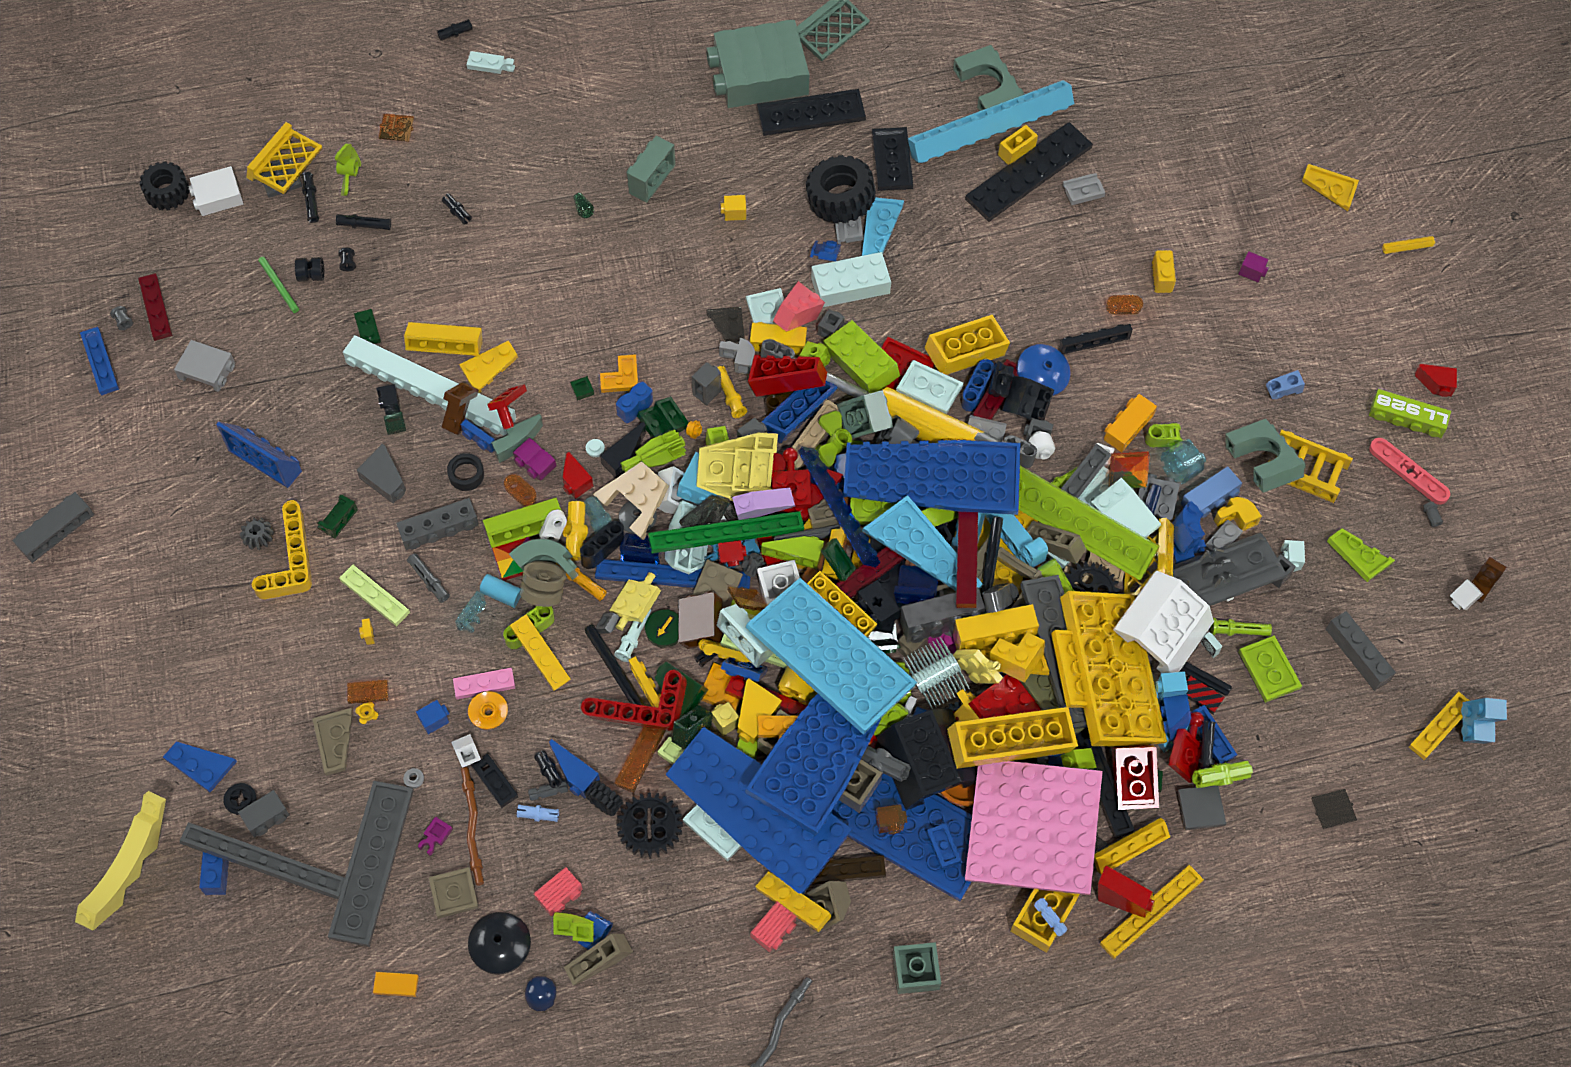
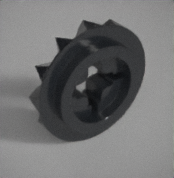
[223,783,257,816]

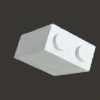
[188,166,243,216]

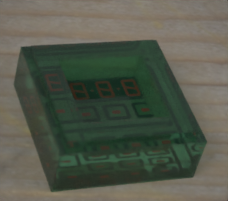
[383,412,406,435]

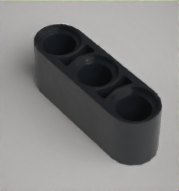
[580,521,625,569]

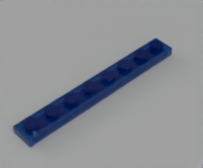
[798,446,881,568]

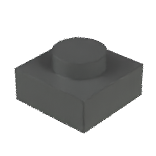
[596,612,619,634]

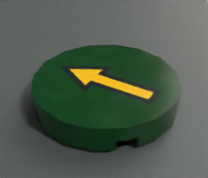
[645,610,679,648]

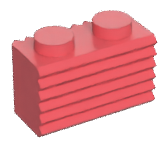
[534,867,583,916]
[750,901,797,953]

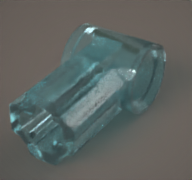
[584,497,612,534]

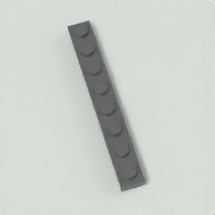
[180,822,345,900]

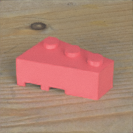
[773,281,825,332]

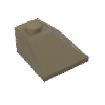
[803,881,851,935]

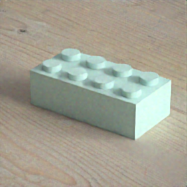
[811,252,891,307]

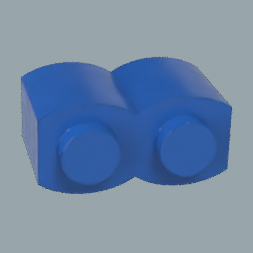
[616,382,653,423]

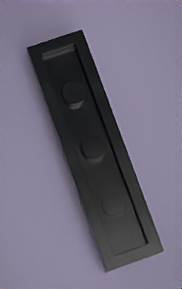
[1058,324,1133,354]

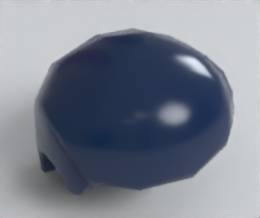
[525,976,557,1011]

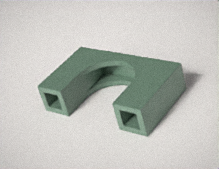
[953,45,1024,111]
[1225,419,1305,493]

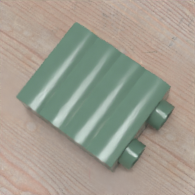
[706,20,810,108]

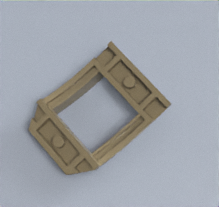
[977,537,1043,610]

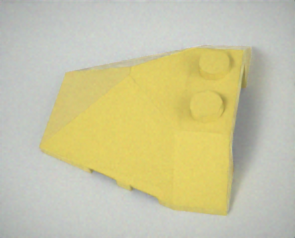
[696,432,778,501]

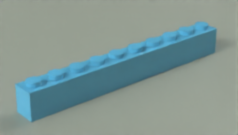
[908,80,1074,163]

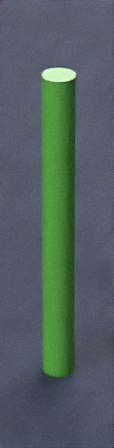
[258,257,299,313]

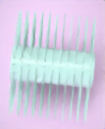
[903,638,969,709]

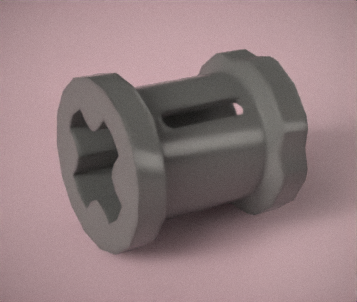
[110,306,133,330]

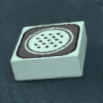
[1201,632,1222,658]

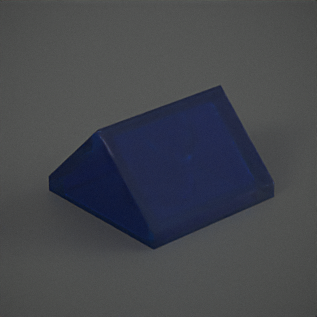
[620,533,661,564]

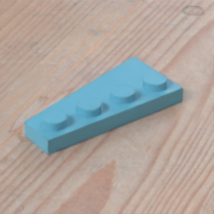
[862,198,904,256]

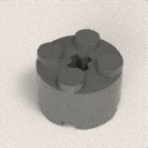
[876,415,919,444]

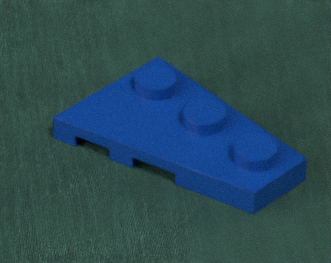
[163,741,237,793]

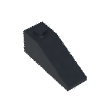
[600,422,646,478]

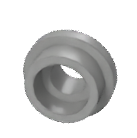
[403,768,424,789]

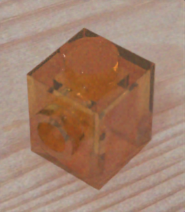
[876,804,907,834]

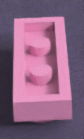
[453,668,516,699]

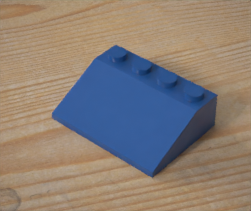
[216,422,302,488]

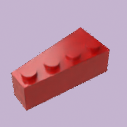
[748,355,828,397]

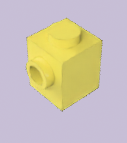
[712,702,739,736]

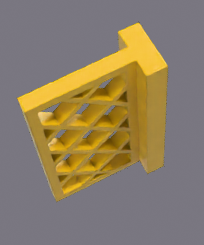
[247,122,322,194]
[1124,518,1174,598]

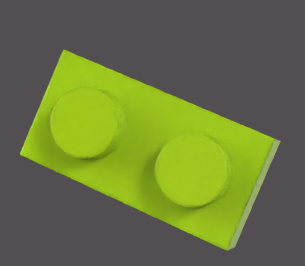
[873,703,909,737]

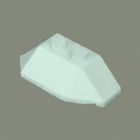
[665,500,708,574]

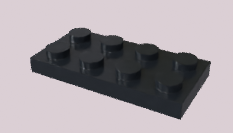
[872,127,913,191]

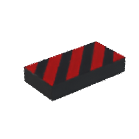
[1186,676,1225,715]

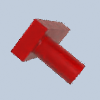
[487,384,527,429]

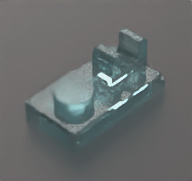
[455,591,486,633]

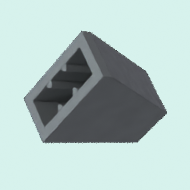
[357,444,406,503]

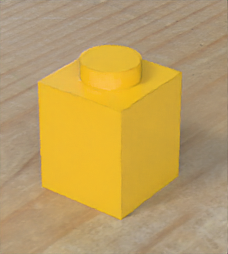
[721,195,746,221]

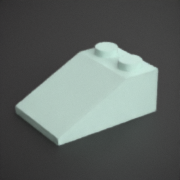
[1092,478,1161,538]

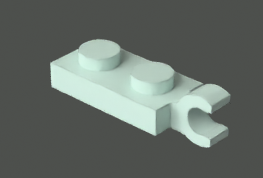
[466,51,515,74]

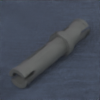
[407,553,450,603]

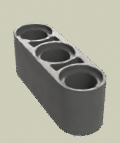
[982,583,1013,613]

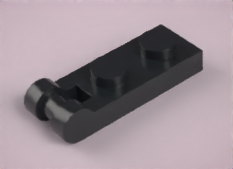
[470,753,518,809]

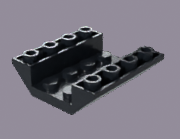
[876,709,977,810]

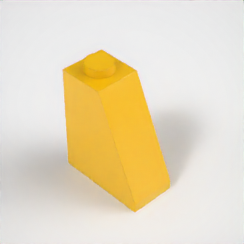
[737,678,782,744]

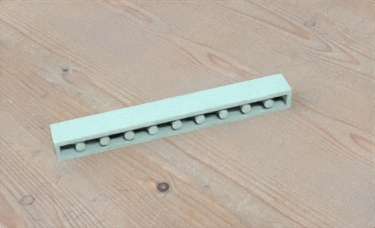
[343,335,516,436]

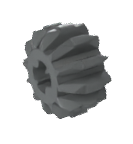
[240,517,274,550]

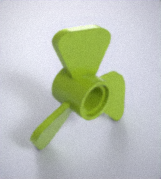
[335,144,361,196]
[818,411,863,467]

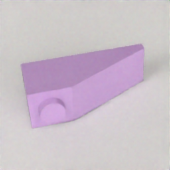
[732,488,795,520]

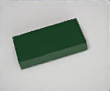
[821,538,856,581]

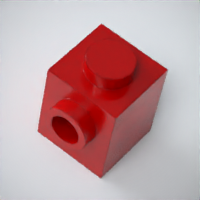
[717,541,746,567]

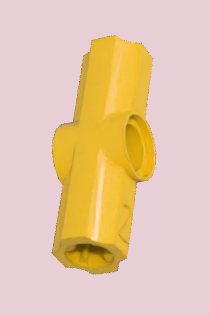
[562,501,588,561]

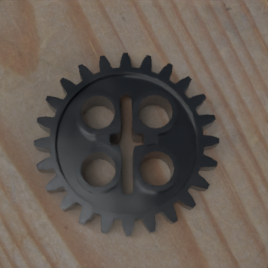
[1064,562,1121,594]
[616,792,683,859]

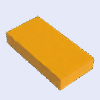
[373,972,419,997]

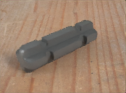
[528,780,568,801]

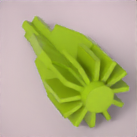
[620,429,686,472]

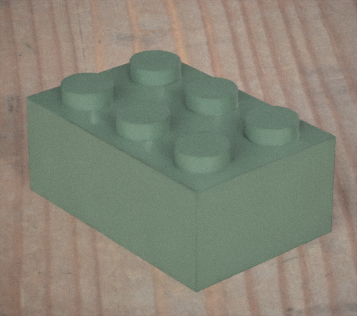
[627,135,676,203]
[837,390,893,439]

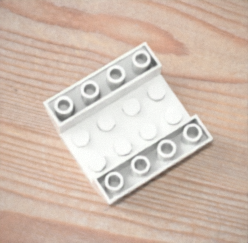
[1113,571,1214,673]

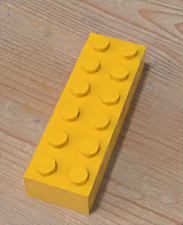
[947,707,1078,769]

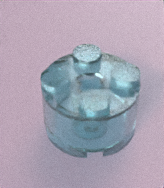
[1161,439,1206,484]

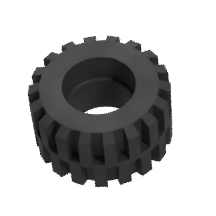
[139,161,190,211]

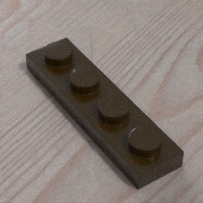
[811,855,886,885]

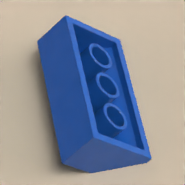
[762,381,838,444]

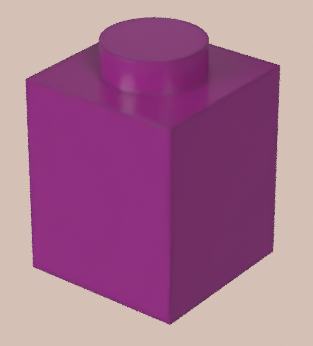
[1238,251,1269,283]

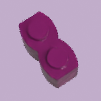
[513,438,557,481]

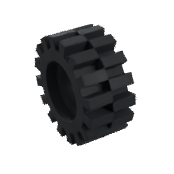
[585,781,624,817]

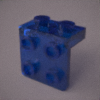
[894,565,938,604]

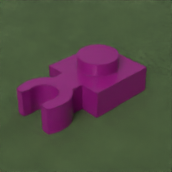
[418,817,453,856]

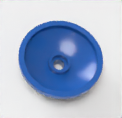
[1017,344,1071,396]

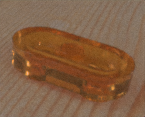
[1106,295,1143,315]
[504,474,537,506]

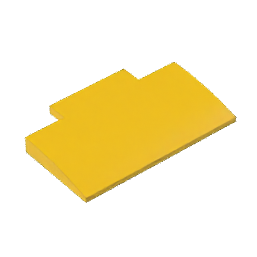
[1051,591,1167,746]

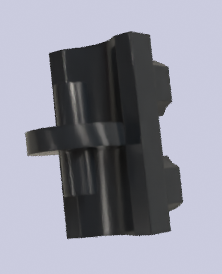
[989,361,1014,398]

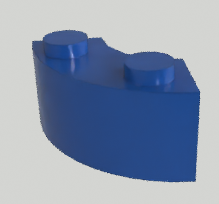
[1172,501,1205,554]

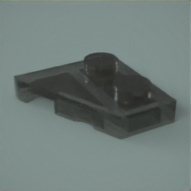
[706,307,745,342]
[679,495,730,527]

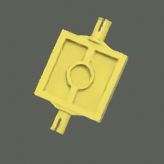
[609,572,661,631]
[953,649,1003,683]

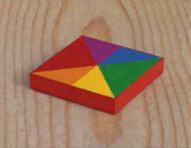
[492,537,530,581]

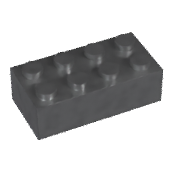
[900,587,985,643]

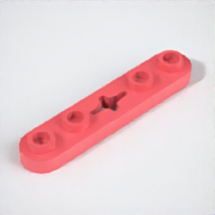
[1369,438,1450,505]

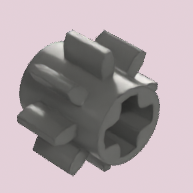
[741,553,766,577]

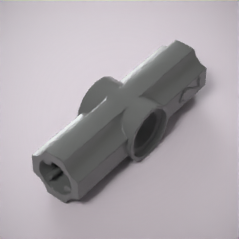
[861,746,911,782]

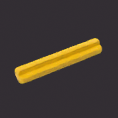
[1382,236,1435,254]

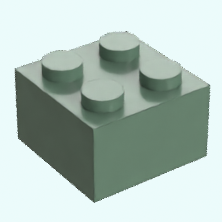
[893,942,941,994]

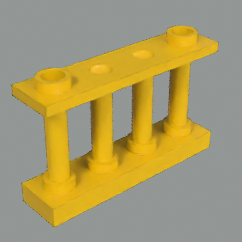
[1268,430,1353,503]

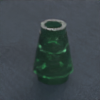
[573,193,594,218]

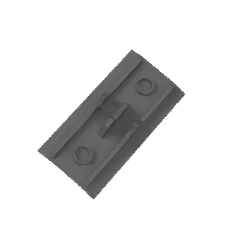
[1173,532,1286,606]

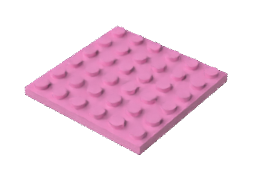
[965,761,1102,895]

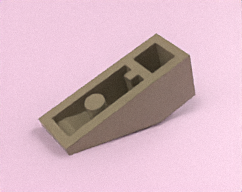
[1026,521,1086,564]
[564,934,633,986]

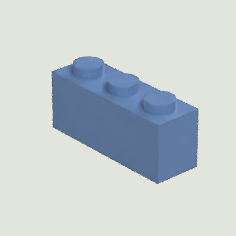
[1181,466,1242,518]

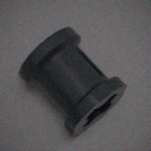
[338,247,356,272]

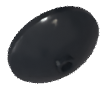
[468,912,531,975]

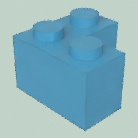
[1461,698,1507,744]

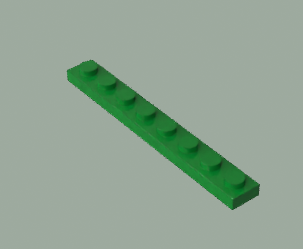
[648,511,804,553]

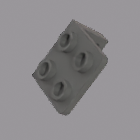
[1138,473,1180,520]

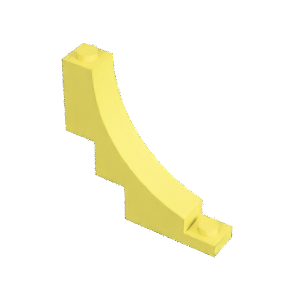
[75,791,166,930]

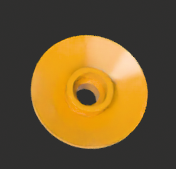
[468,691,508,730]

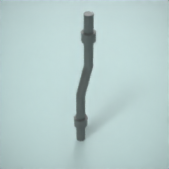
[750,977,813,1067]

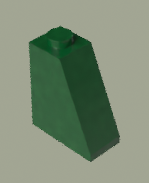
[655,661,708,723]

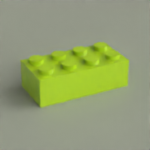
[823,320,900,393]

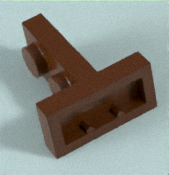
[441,382,479,435]
[1472,557,1507,603]

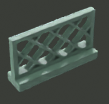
[797,0,870,61]

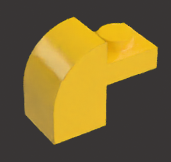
[1214,497,1262,531]

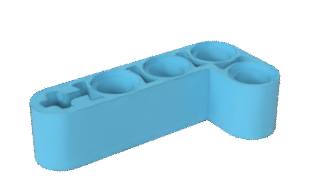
[985,513,1048,568]

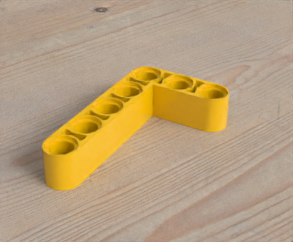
[252,500,312,599]

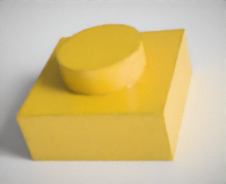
[359,618,375,645]

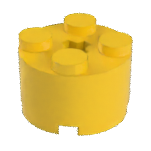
[777,666,817,706]

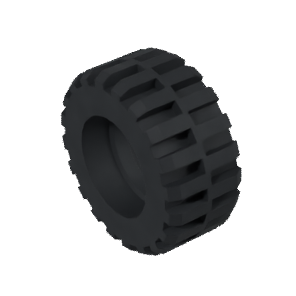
[806,155,876,224]

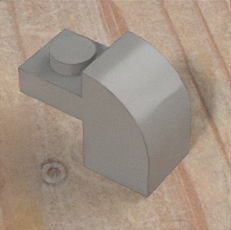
[719,338,755,375]

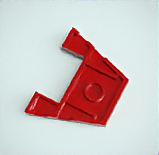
[771,453,843,521]

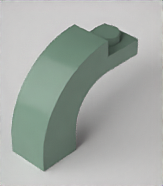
[509,539,578,580]

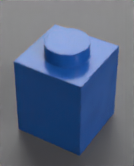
[416,700,450,735]

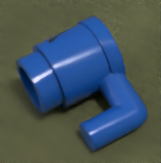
[578,911,613,950]

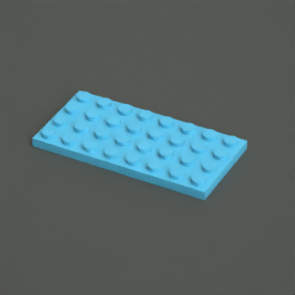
[746,578,917,735]

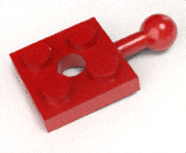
[772,448,812,509]
[1169,712,1204,783]

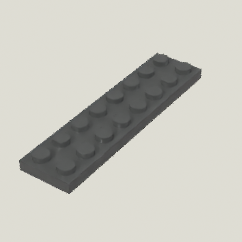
[1020,575,1087,730]
[328,781,414,947]

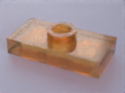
[347,680,389,704]

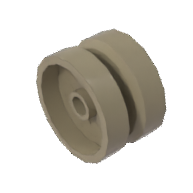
[520,561,566,607]

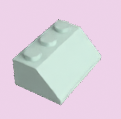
[717,604,774,668]

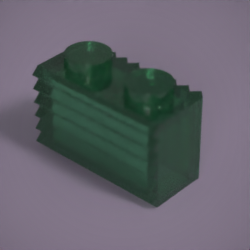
[671,705,713,749]

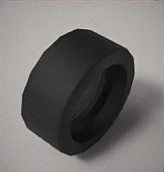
[447,453,484,491]

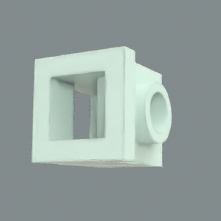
[1281,540,1305,572]

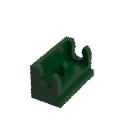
[317,494,358,539]

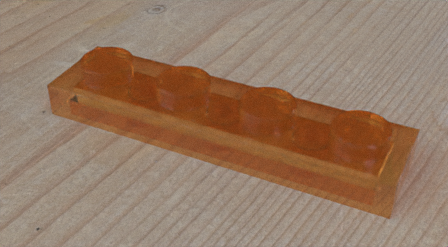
[615,714,669,793]

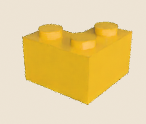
[990,632,1045,683]

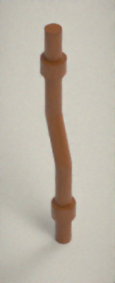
[461,767,484,886]

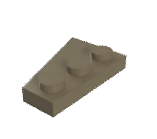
[312,708,353,776]

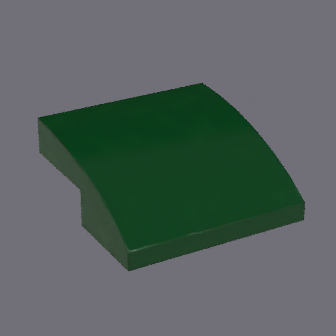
[637,396,689,439]

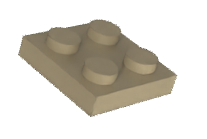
[692,559,743,608]
[429,867,479,919]

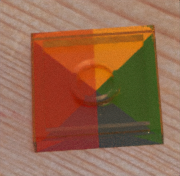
[1108,451,1150,488]

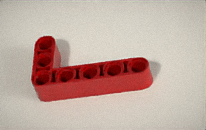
[581,670,687,731]

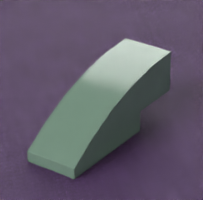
[491,414,543,463]

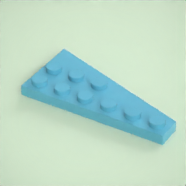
[862,495,983,591]

